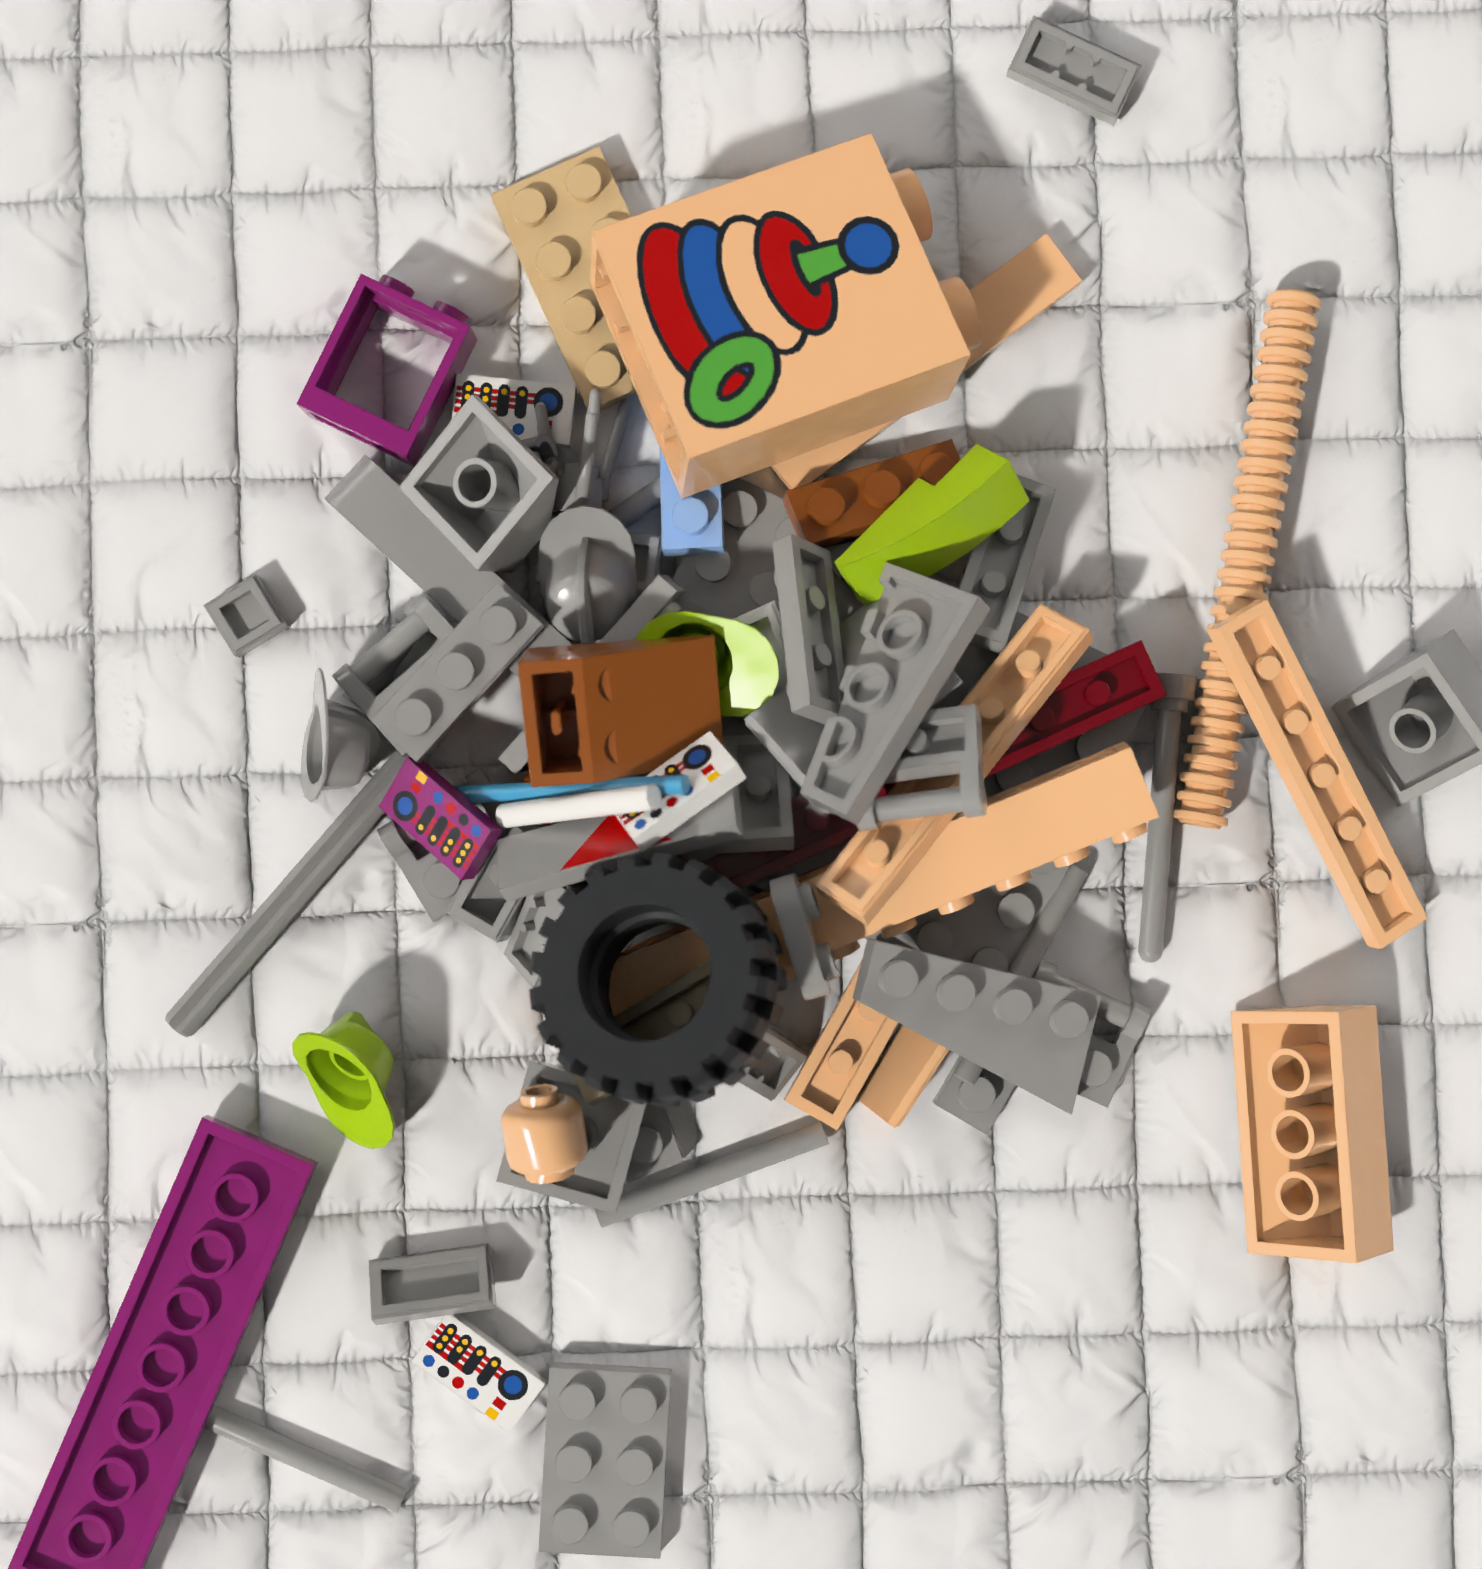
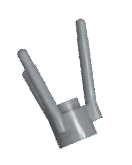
[535,388,635,512]

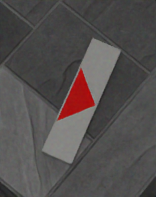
[497,785,744,901]

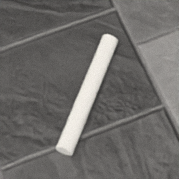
[496,784,662,828]

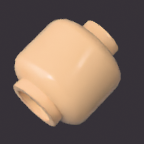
[501,1084,588,1184]

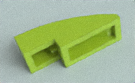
[834,444,1030,605]

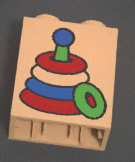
[590,133,982,499]

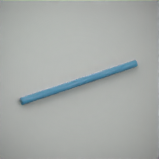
[454,775,690,803]

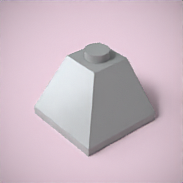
[398,395,559,573]
[1331,629,1482,807]

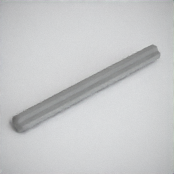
[165,750,410,1037]

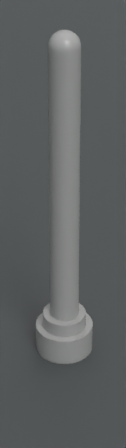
[1138,673,1197,963]

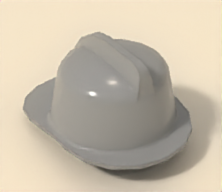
[538,505,638,644]
[301,668,380,802]

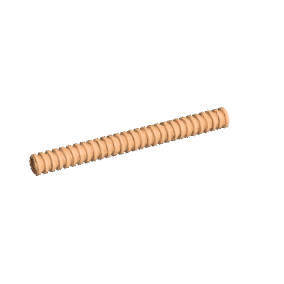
[1173,289,1321,829]

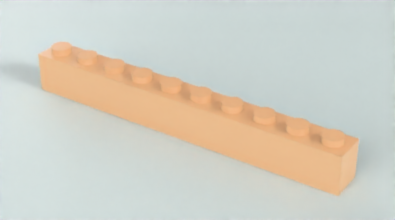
[609,741,1159,1016]

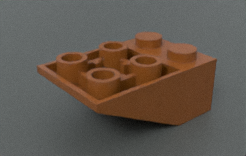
[518,635,724,787]

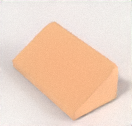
[857,1025,949,1128]

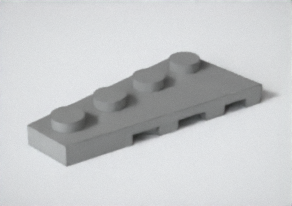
[800,562,990,825]
[852,938,1102,1115]

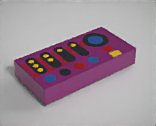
[379,757,503,880]

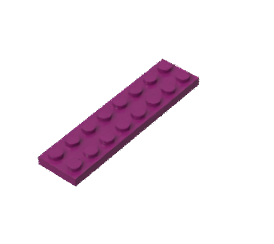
[8,1115,318,1569]

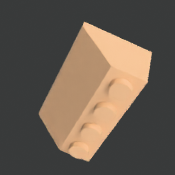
[1231,1005,1394,1263]

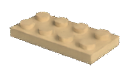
[490,146,637,411]

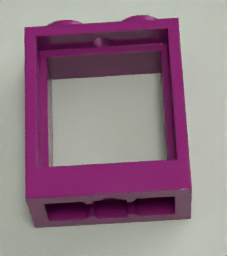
[297,274,478,467]

